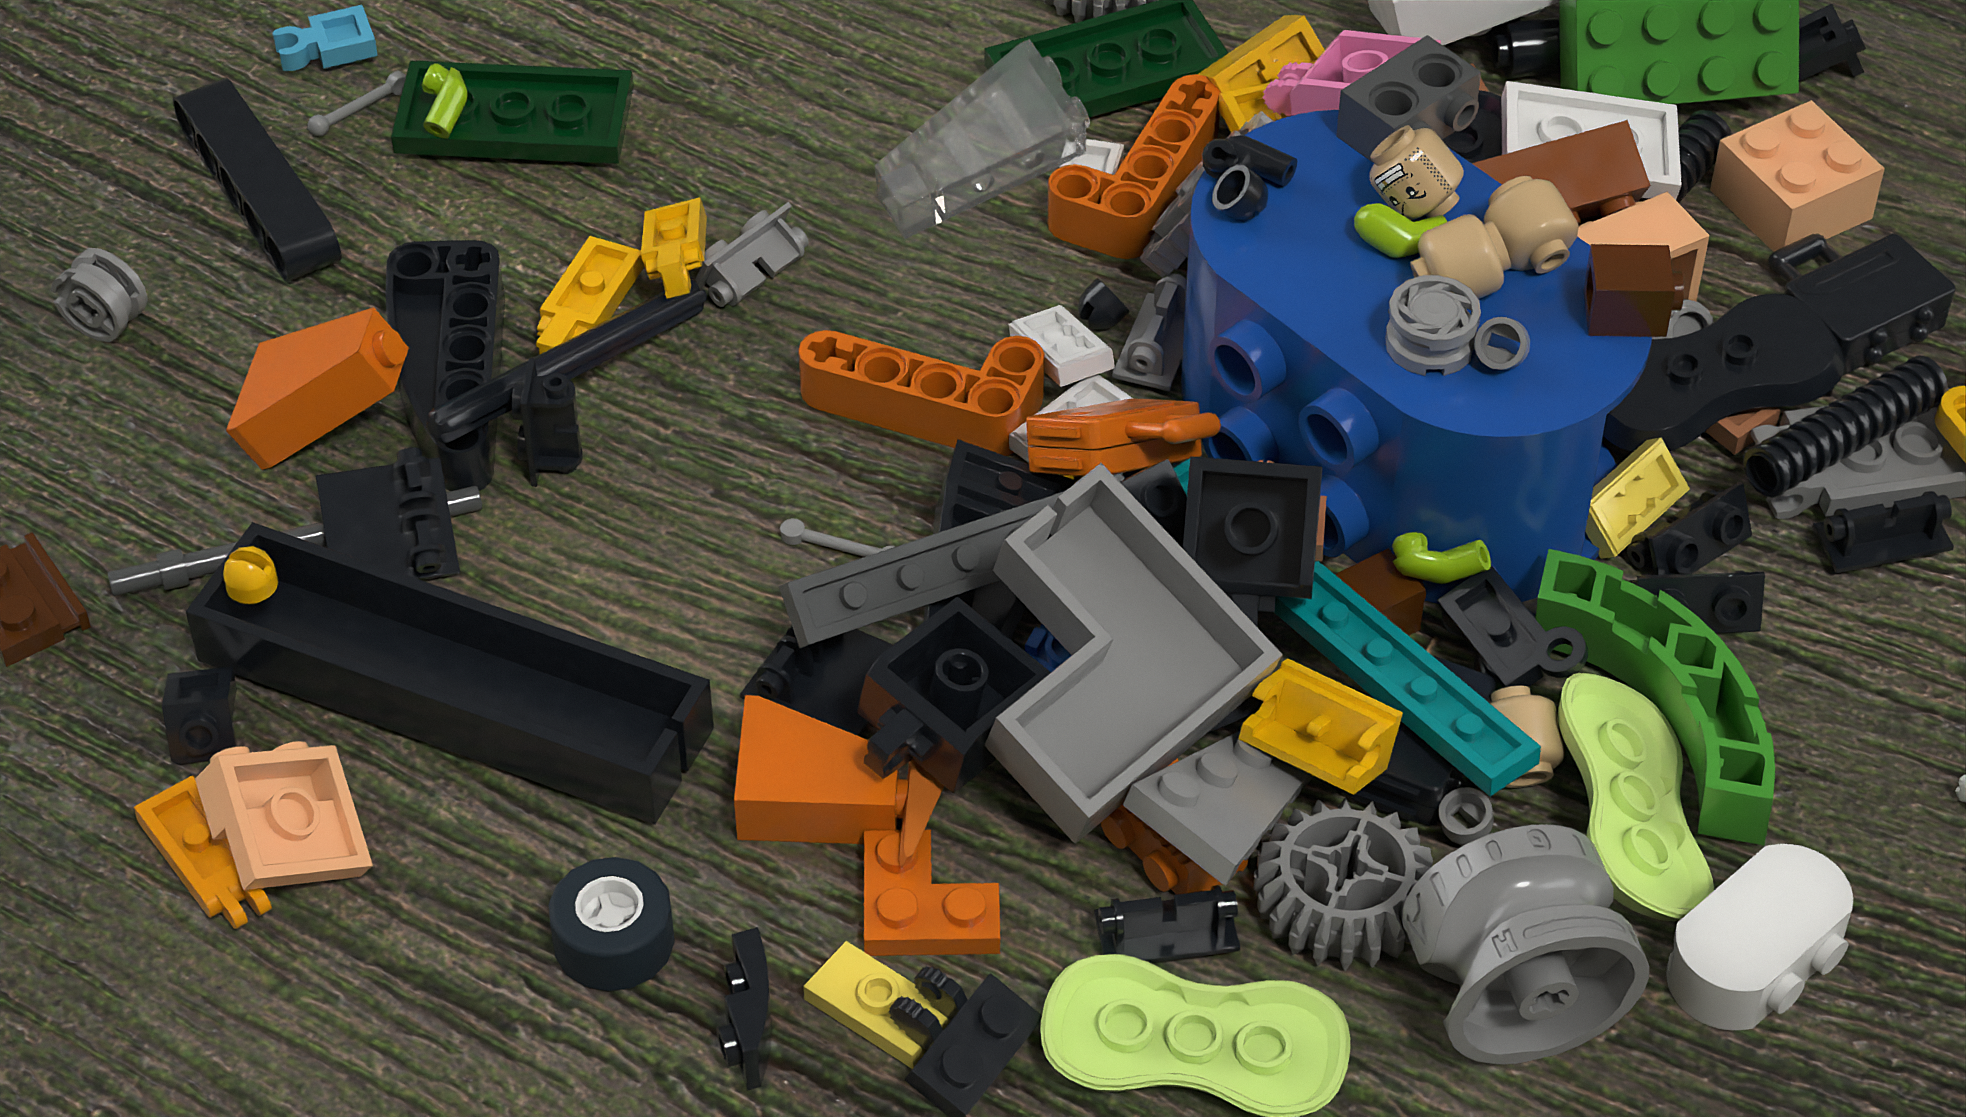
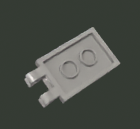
[1743,389,1966,519]

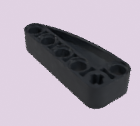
[385,240,505,491]

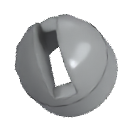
[1474,317,1530,370]
[1439,787,1494,846]

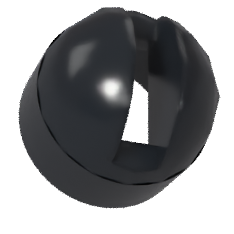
[1212,165,1269,221]
[1078,278,1130,330]

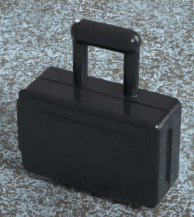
[1768,234,1956,376]
[1326,655,1496,826]

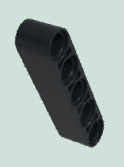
[172,78,342,282]

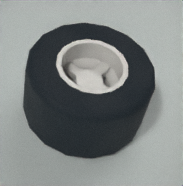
[548,857,675,991]

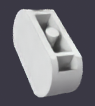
[1666,844,1853,1030]

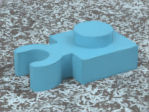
[272,5,378,71]

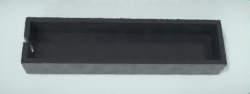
[185,522,714,825]

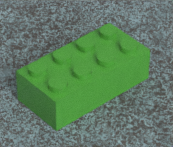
[1559,0,1799,104]

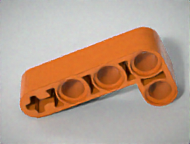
[1048,74,1221,259]
[798,330,1044,456]

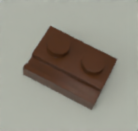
[0,532,91,667]

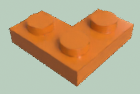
[864,830,1000,956]

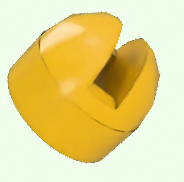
[223,546,278,604]

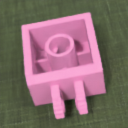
[1262,30,1441,116]

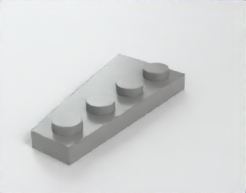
[1123,731,1314,887]

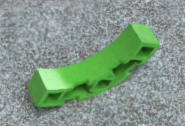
[1536,549,1775,846]

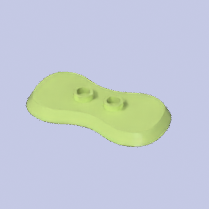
[1558,673,1714,921]
[1040,954,1350,1117]

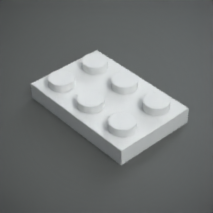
[1501,81,1681,200]

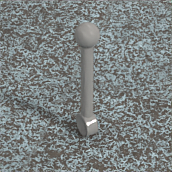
[307,71,406,137]
[780,518,896,557]

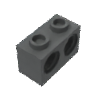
[1336,35,1481,163]

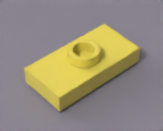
[1585,438,1690,559]
[803,941,951,1069]

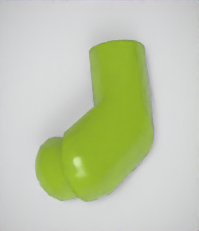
[422,63,467,138]
[1354,203,1447,258]
[1392,532,1491,584]

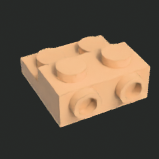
[195,741,373,890]

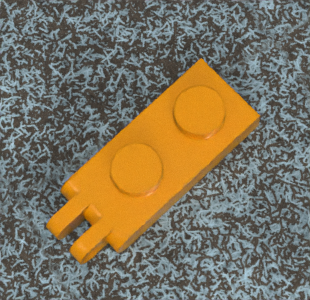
[134,775,272,929]

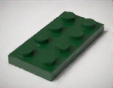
[984,0,1229,135]
[391,60,634,164]

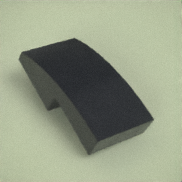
[717,927,772,1091]

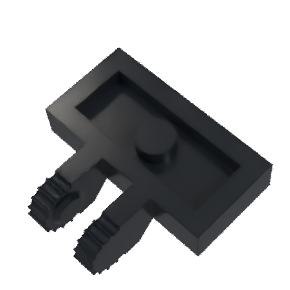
[888,965,1042,1117]

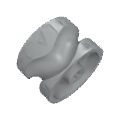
[1402,824,1649,1064]

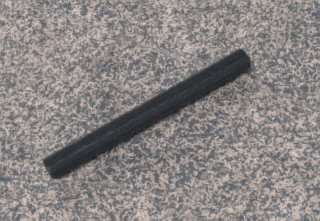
[426,280,707,444]

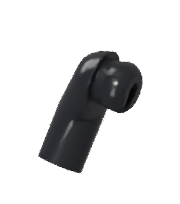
[1202,135,1298,187]

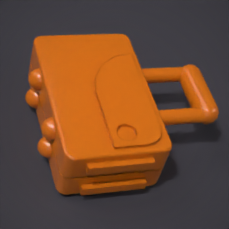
[1026,399,1221,476]

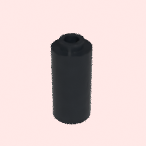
[1491,17,1560,78]

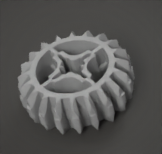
[1253,797,1433,971]

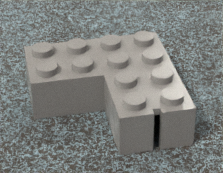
[985,463,1283,844]

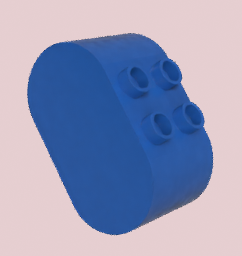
[1181,110,1652,604]

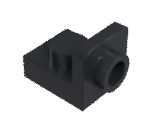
[1799,4,1866,82]
[162,666,238,764]

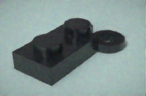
[1437,565,1588,688]

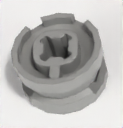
[50,248,148,342]
[1385,275,1481,376]

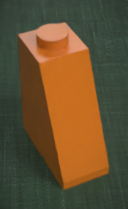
[226,307,409,470]
[734,695,908,844]

